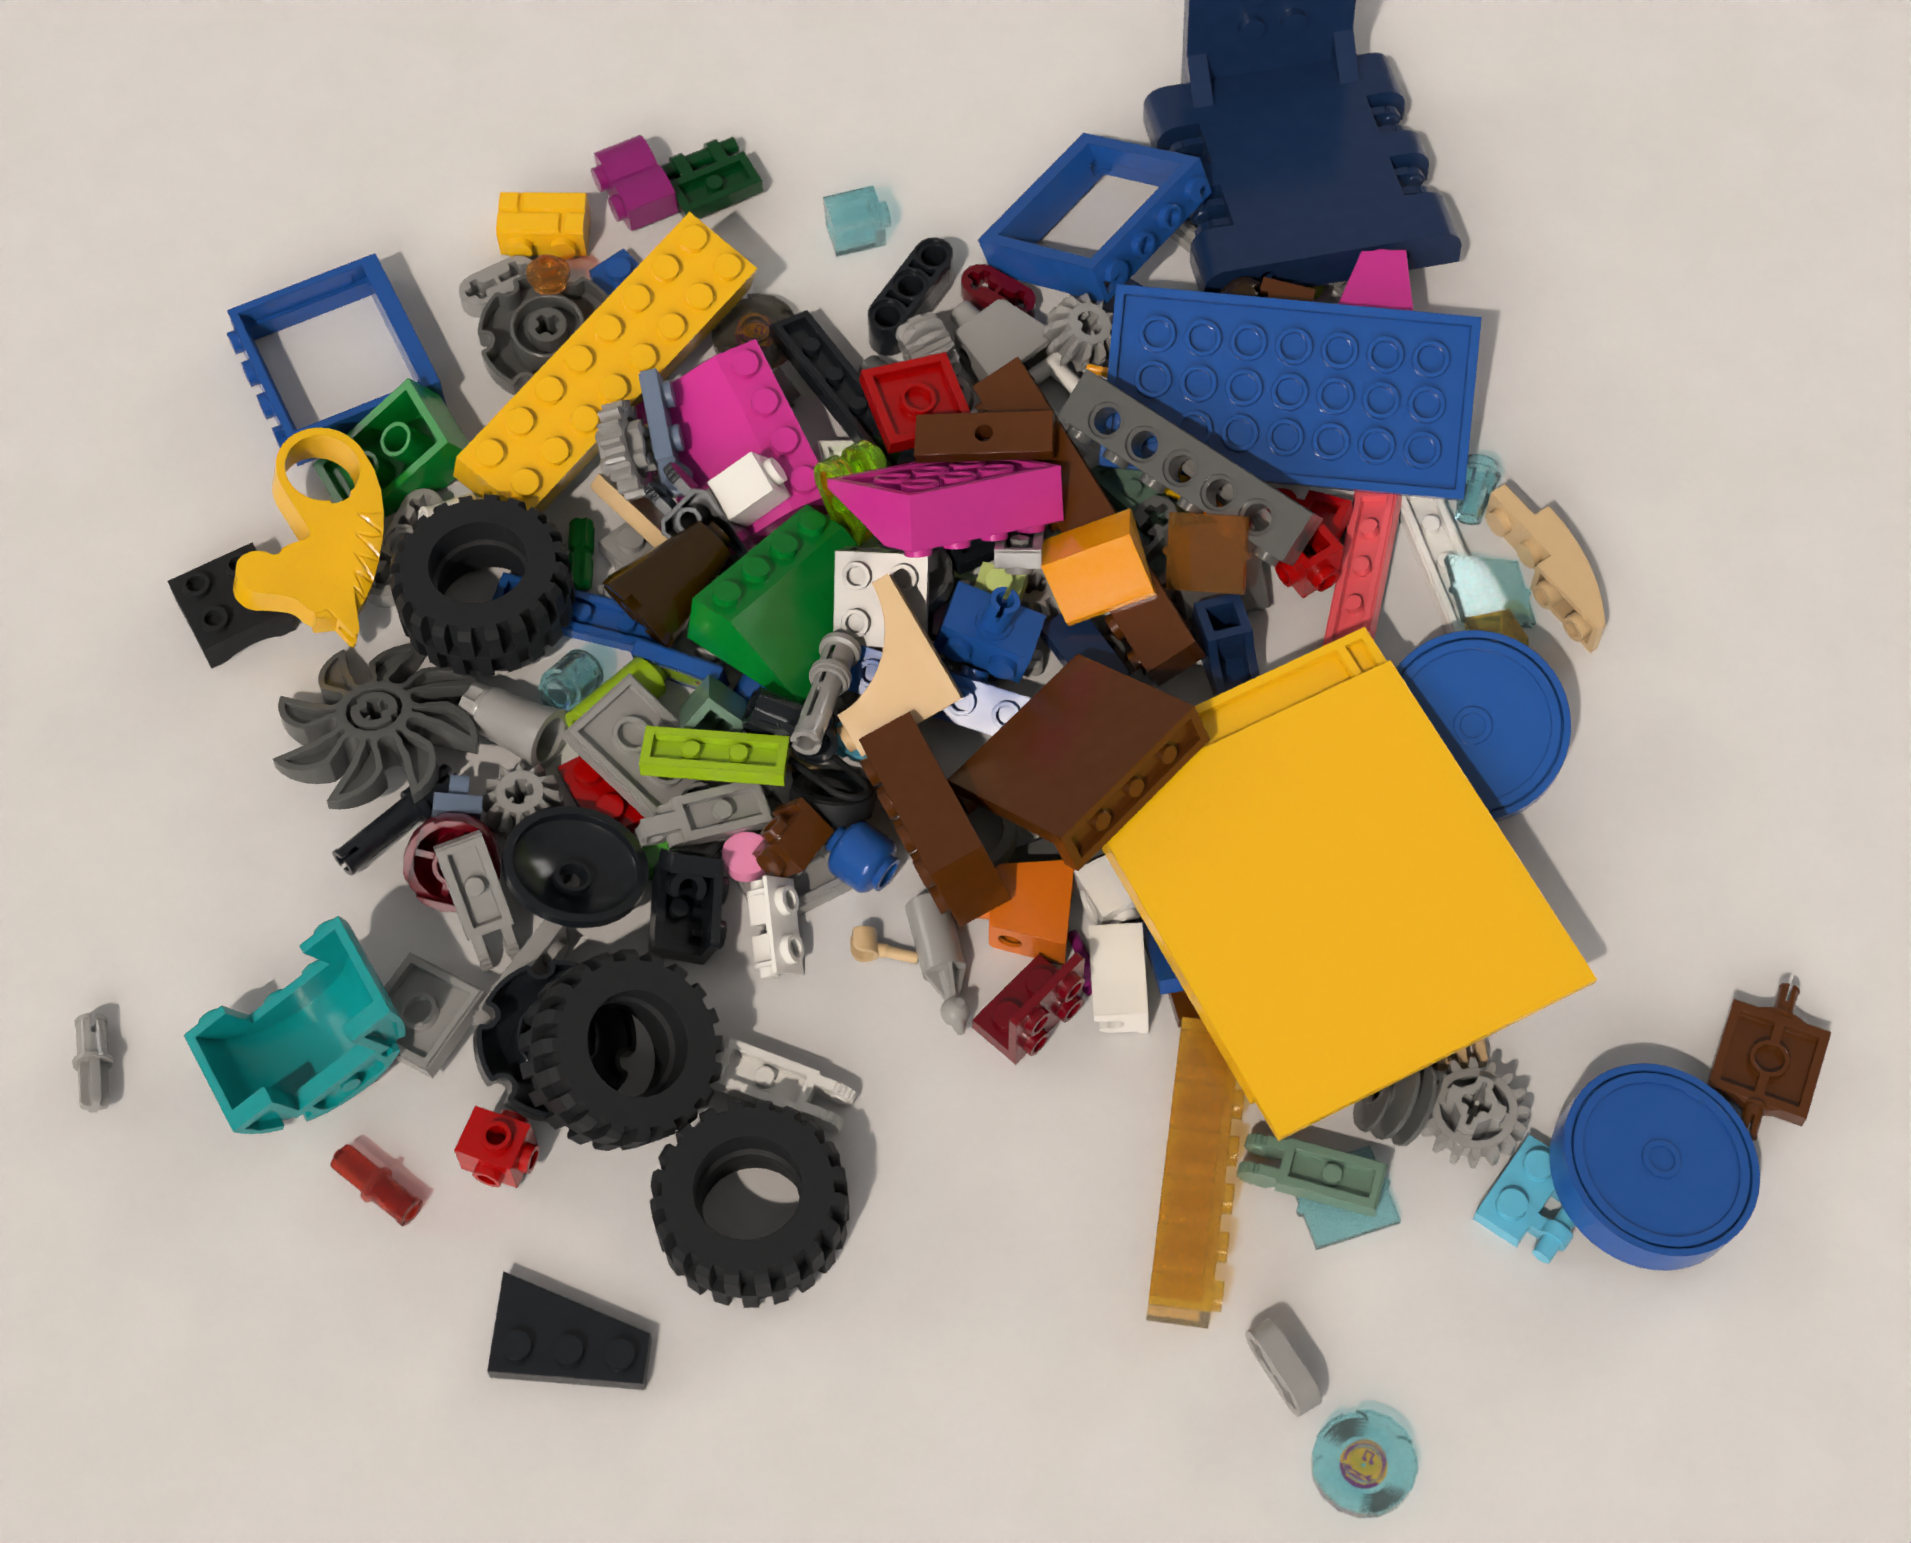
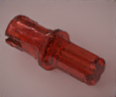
[330,1144,423,1227]

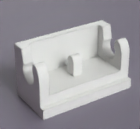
[1088,923,1149,1033]

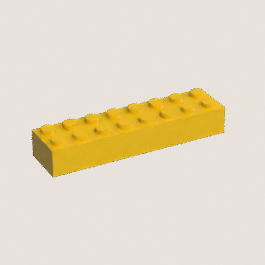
[453,212,758,512]

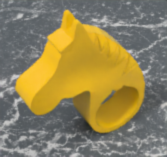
[233,428,384,648]

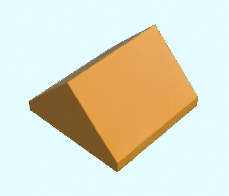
[1041,508,1156,626]

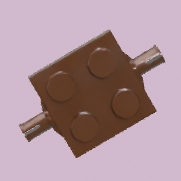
[1706,983,1831,1141]

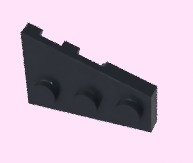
[487,1271,652,1390]

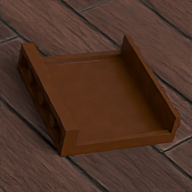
[947,654,1210,871]

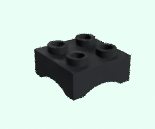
[167,542,296,669]

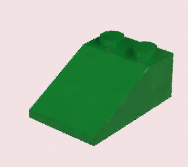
[313,378,469,518]

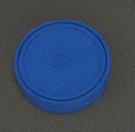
[1396,630,1571,822]
[1549,1063,1760,1271]

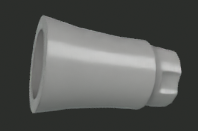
[458,682,569,769]

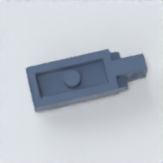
[638,368,693,498]

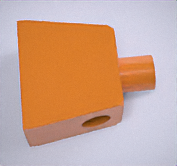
[976,860,1074,965]

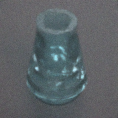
[1454,454,1501,525]

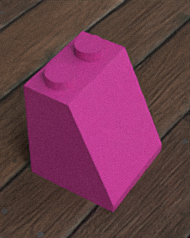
[1338,249,1414,311]

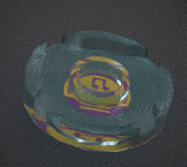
[1310,1409,1418,1518]

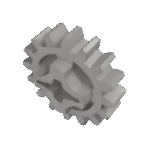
[595,399,658,501]
[1421,1057,1530,1168]

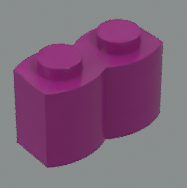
[591,135,678,231]

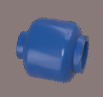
[826,821,900,893]

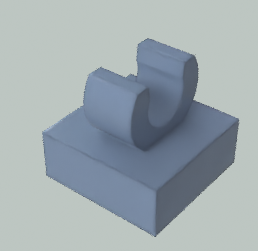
[432,774,483,820]

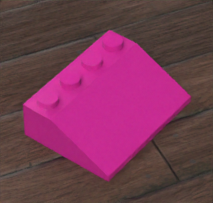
[635,339,834,556]
[827,460,1064,558]

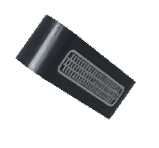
[868,237,954,356]

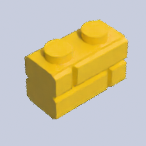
[496,192,591,260]

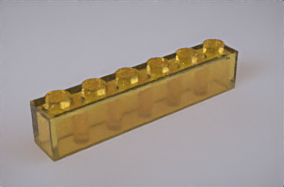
[1146,1017,1245,1329]

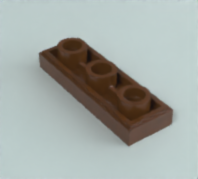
[914,410,1055,463]

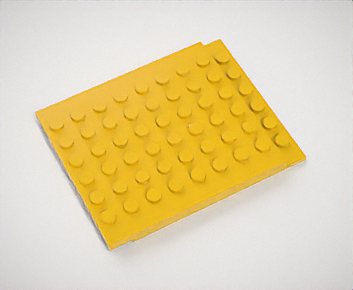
[1101,627,1597,1141]

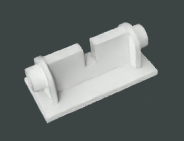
[746,875,804,980]

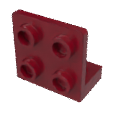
[972,952,1085,1065]

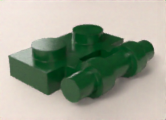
[661,137,763,218]

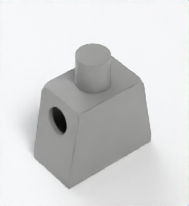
[951,299,1052,384]

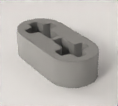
[459,256,537,318]
[1245,1318,1322,1417]

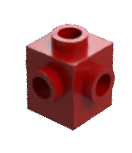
[1275,522,1344,598]
[454,1105,540,1188]

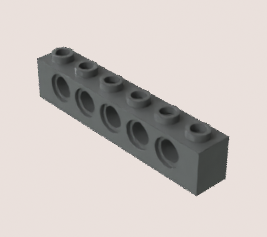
[1057,369,1323,567]

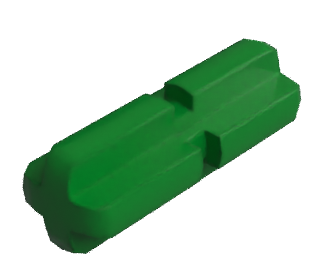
[568,517,595,592]

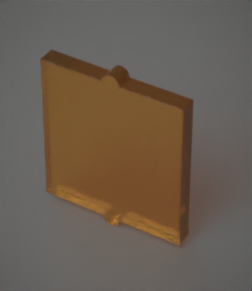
[1163,512,1252,595]

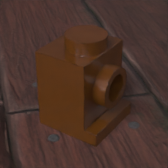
[752,797,834,878]

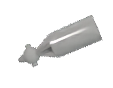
[905,893,970,1035]

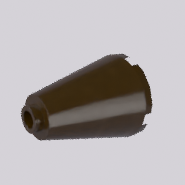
[602,521,731,648]

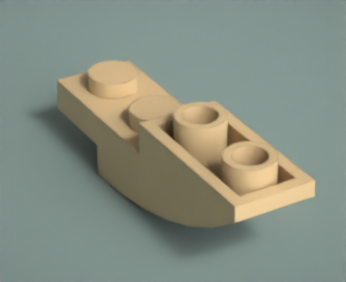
[1484,484,1606,653]

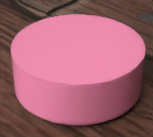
[722,832,766,882]

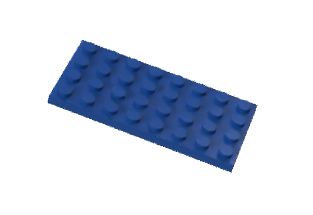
[1098,284,1482,501]

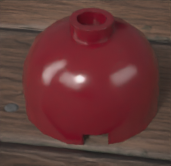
[403,812,501,912]

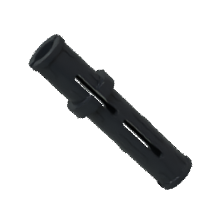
[332,763,457,876]

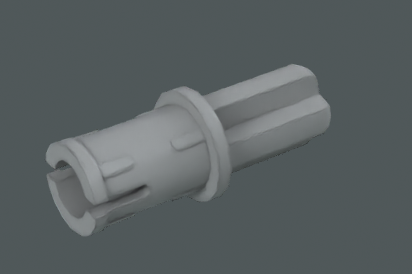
[72,1013,113,1113]

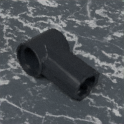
[742,686,838,764]

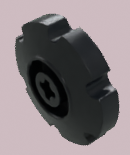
[473,960,637,1122]

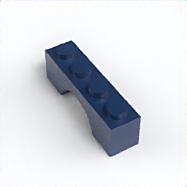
[1191,592,1260,697]

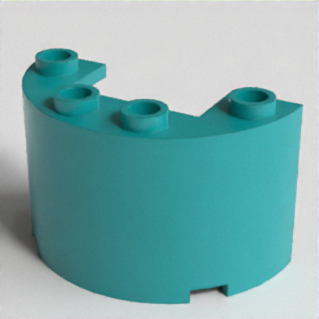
[184,916,406,1134]

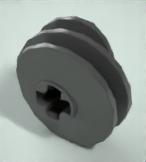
[1353,1065,1437,1146]

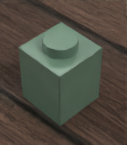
[679,674,746,732]

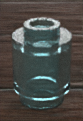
[538,649,603,711]

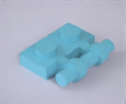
[1473,1135,1575,1264]

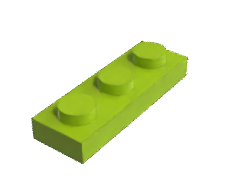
[639,725,790,786]

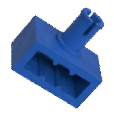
[933,581,1046,683]

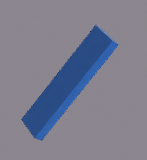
[492,572,658,652]

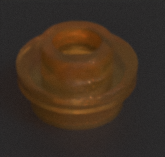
[526,254,571,295]

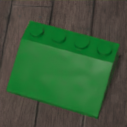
[687,505,860,705]

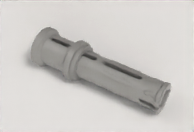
[790,632,862,755]

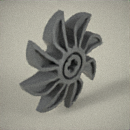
[273,644,480,809]

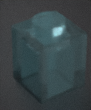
[823,185,891,257]

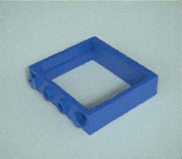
[978,133,1212,303]
[226,253,447,466]

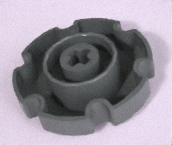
[478,270,609,395]

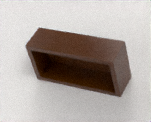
[859,711,1012,927]

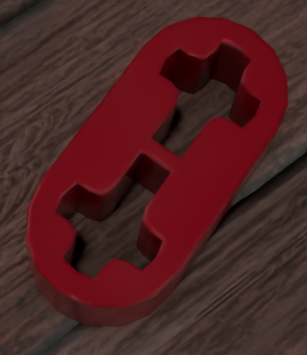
[961,264,1036,318]

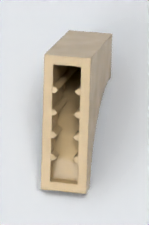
[836,573,964,757]

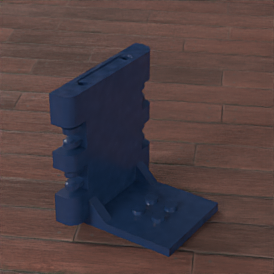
[1143,0,1461,296]

